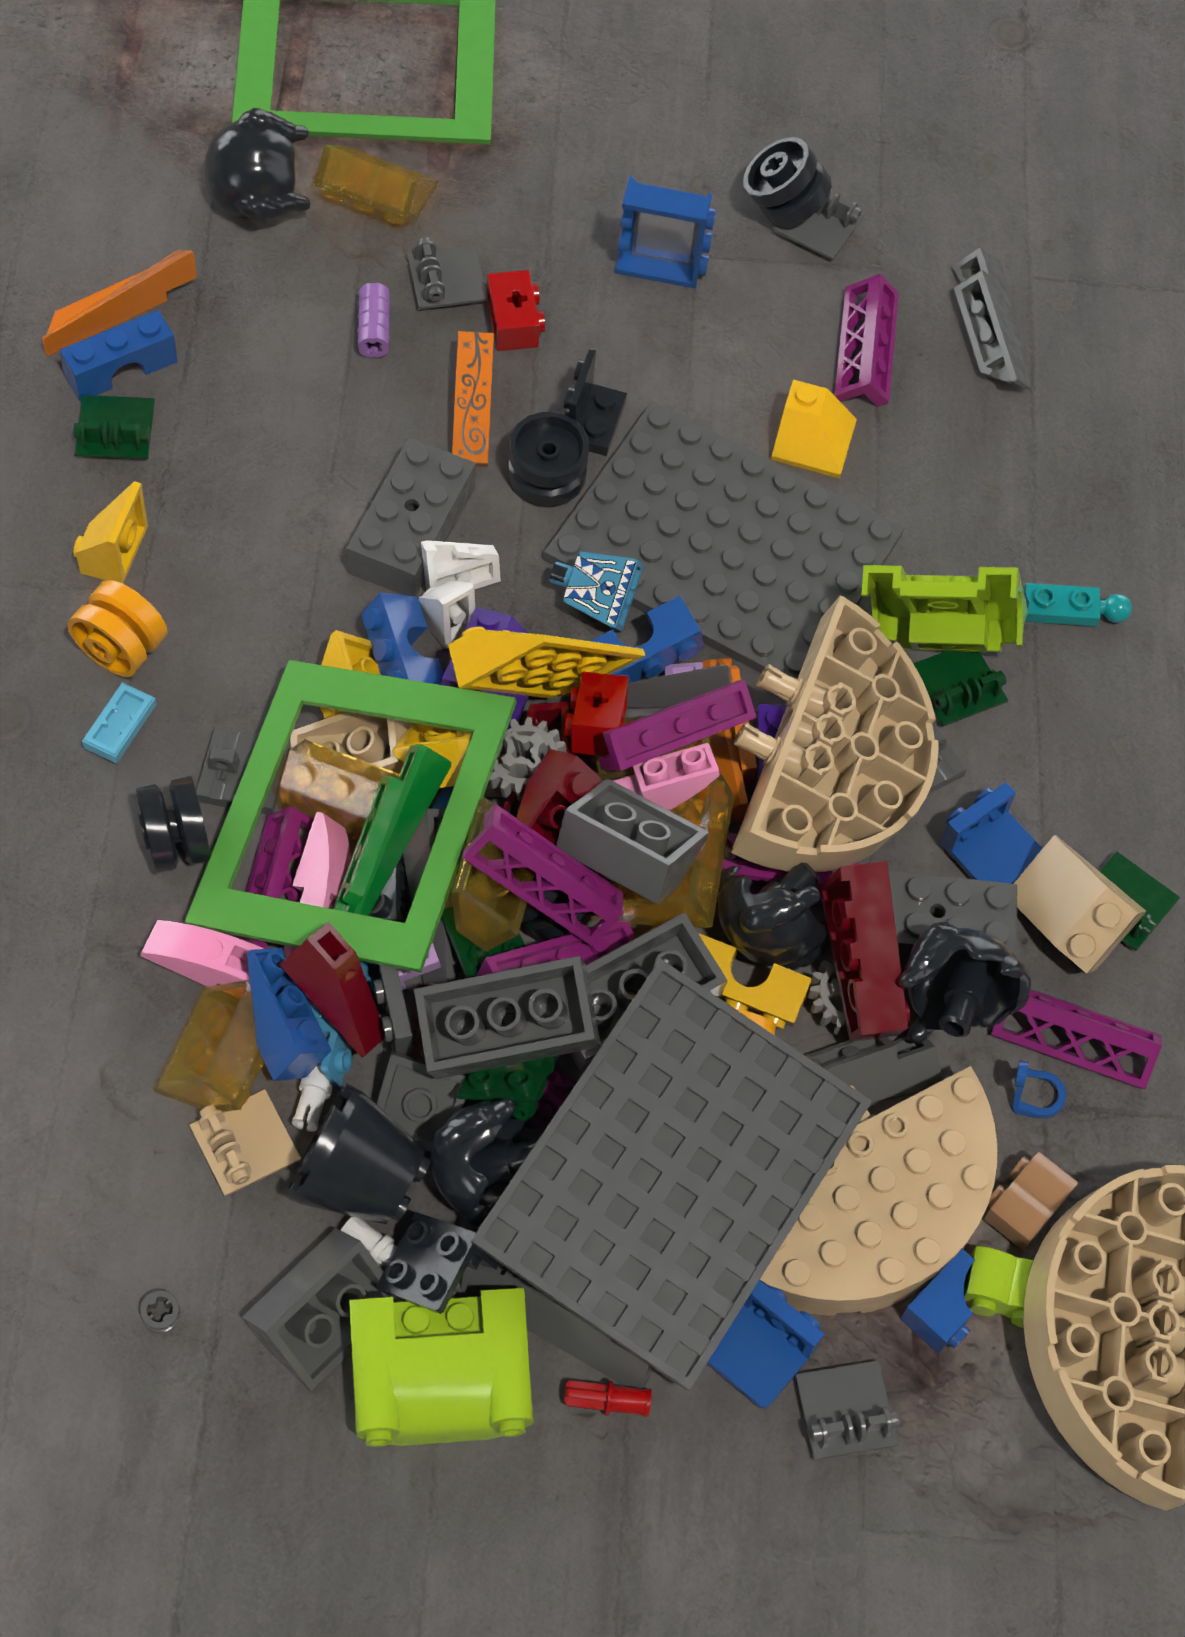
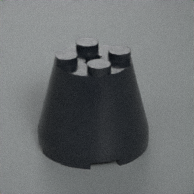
[285,1082,431,1225]

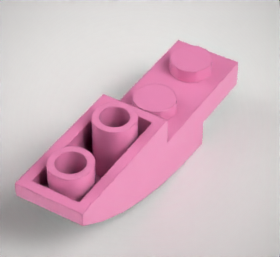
[597,743,720,810]
[284,812,351,958]
[140,920,264,999]

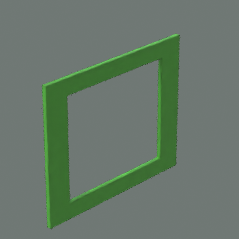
[232,0,495,145]
[185,660,517,973]

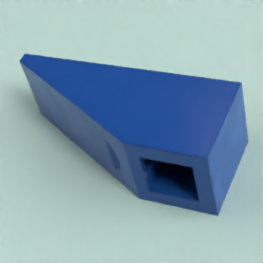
[247,948,332,1081]

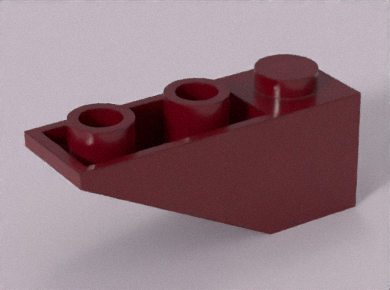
[510,749,602,877]
[280,922,385,1058]

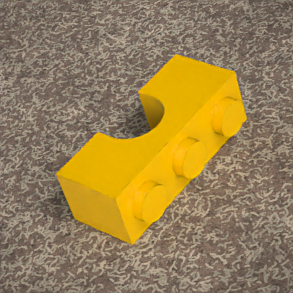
[699,933,812,1029]

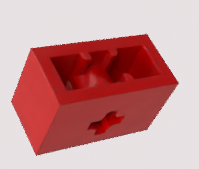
[487,270,545,351]
[565,672,629,756]

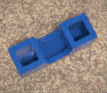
[60,310,178,402]
[361,592,444,685]
[591,596,704,683]

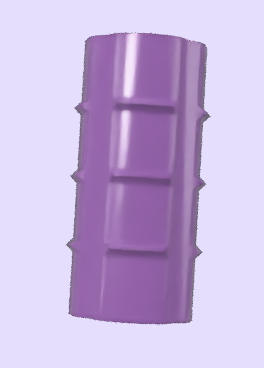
[357,283,391,358]

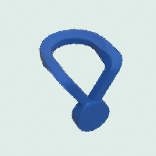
[1013,1060,1066,1118]

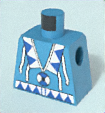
[550,552,644,632]

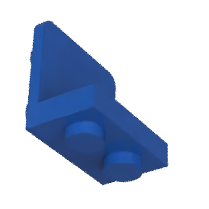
[940,782,1043,884]
[707,1280,825,1409]

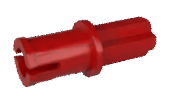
[564,1380,652,1417]

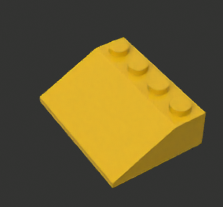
[448,627,645,698]

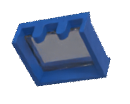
[615,175,716,289]

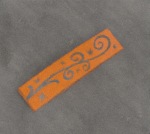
[452,331,494,467]

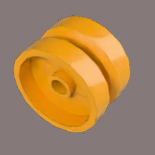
[67,580,168,677]

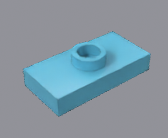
[82,682,157,764]

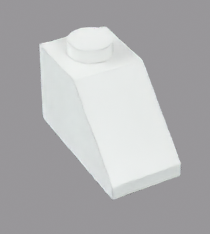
[419,580,475,649]

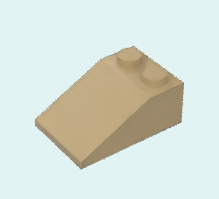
[290,712,414,800]
[1014,835,1146,974]

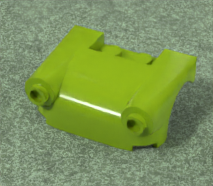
[861,565,1028,652]
[349,1288,534,1447]

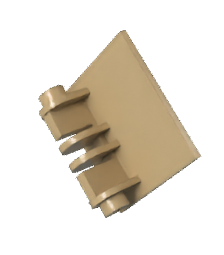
[189,1089,301,1196]

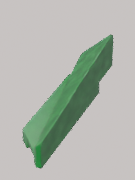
[333,744,451,916]

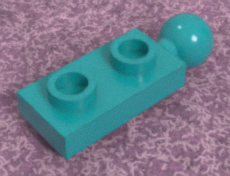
[1024,583,1132,627]

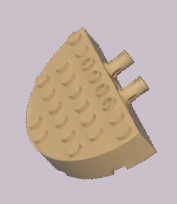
[731,595,939,872]
[760,1066,997,1316]
[1023,1165,1185,1511]

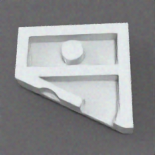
[421,540,501,591]

